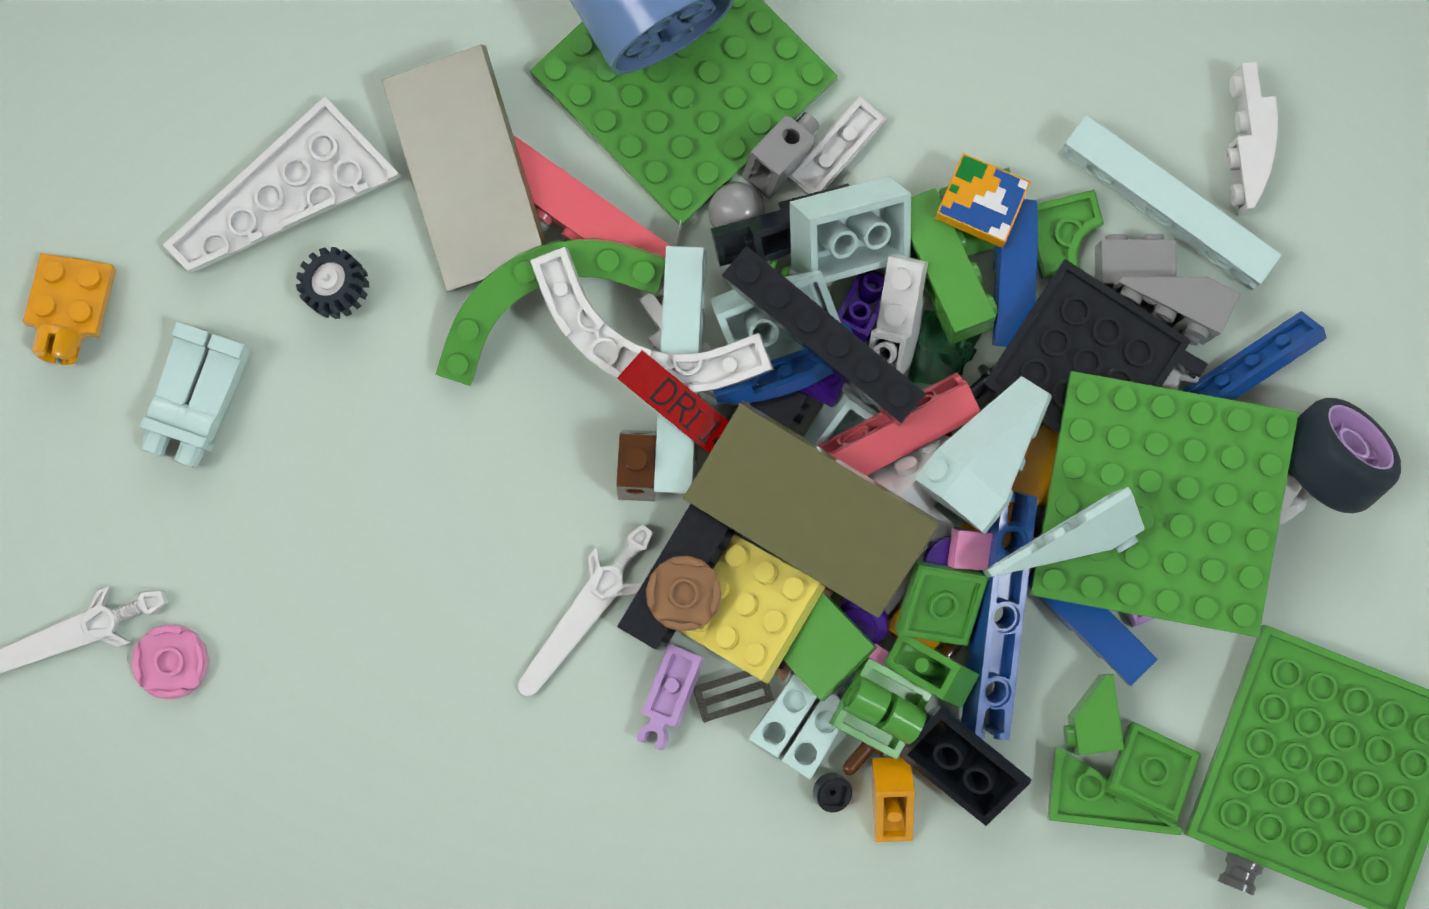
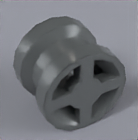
[1217,853,1264,896]

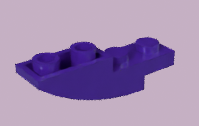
[799,270,885,407]

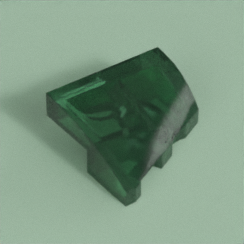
[909,310,982,385]

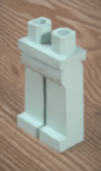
[139,321,252,469]
[748,657,869,780]

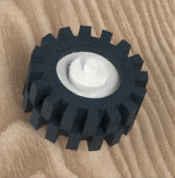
[296,247,369,319]

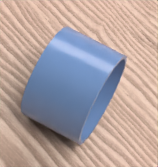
[570,0,735,75]

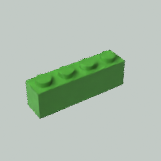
[910,188,998,345]

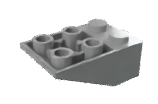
[1110,277,1241,346]

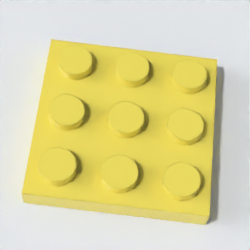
[680,534,826,684]

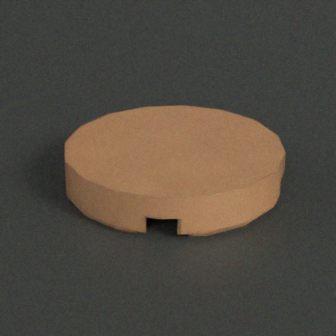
[646,556,721,631]

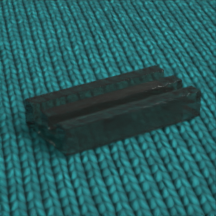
[693,670,774,723]

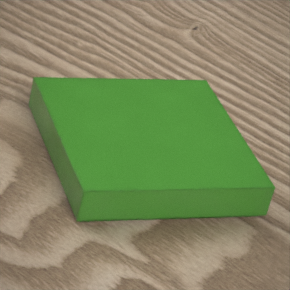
[894,561,989,646]
[783,593,877,701]
[1105,721,1201,823]

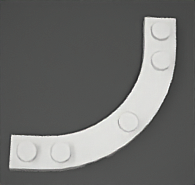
[530,247,774,393]

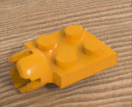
[23,253,116,365]

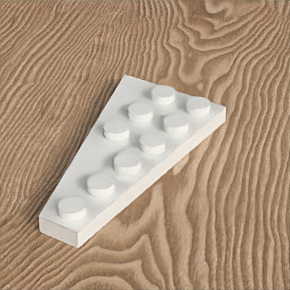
[163,96,401,273]

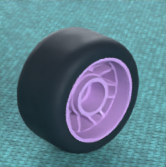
[1289,398,1401,514]

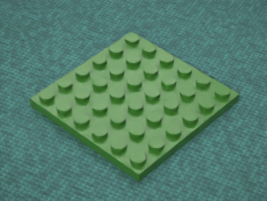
[530,0,838,227]
[1030,371,1299,638]
[1184,625,1429,909]

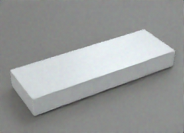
[788,95,887,195]

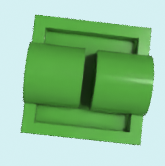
[829,658,932,760]

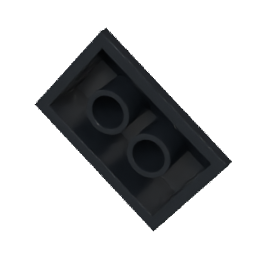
[899,706,1032,826]

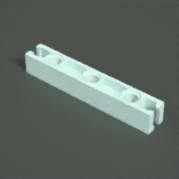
[1059,114,1282,290]
[654,246,707,493]

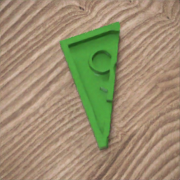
[1047,747,1182,835]

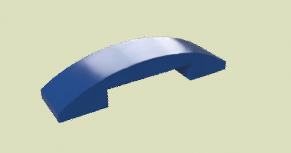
[713,322,852,403]

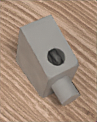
[742,112,820,200]

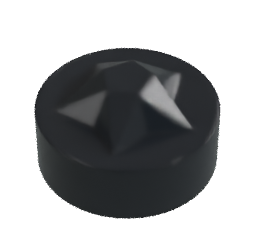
[813,772,852,813]

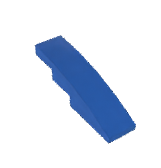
[992,199,1038,347]
[1027,569,1158,686]

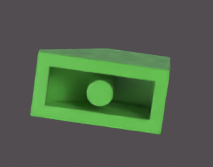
[884,636,980,708]
[1063,674,1124,755]

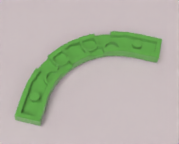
[435,238,666,386]

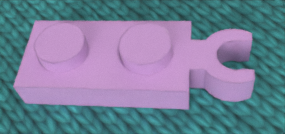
[637,644,706,750]

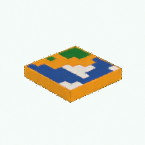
[934,153,1031,248]

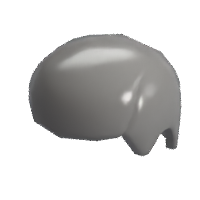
[708,182,765,228]

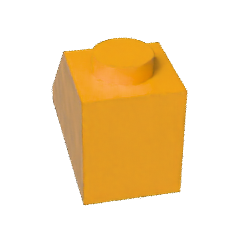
[872,757,915,843]

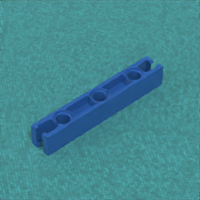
[961,491,1038,740]

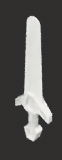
[517,524,653,697]
[0,586,168,674]

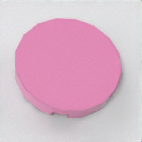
[131,625,209,699]

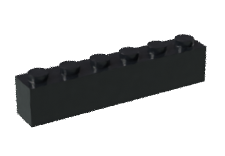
[722,246,926,427]

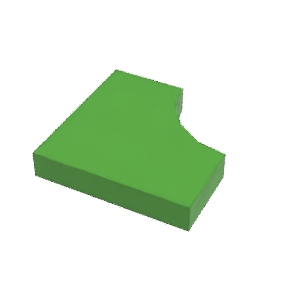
[1037,189,1104,279]

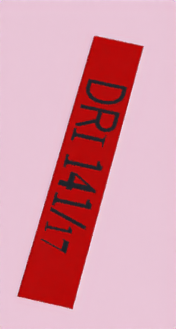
[617,350,729,454]

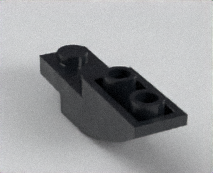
[710,183,850,267]

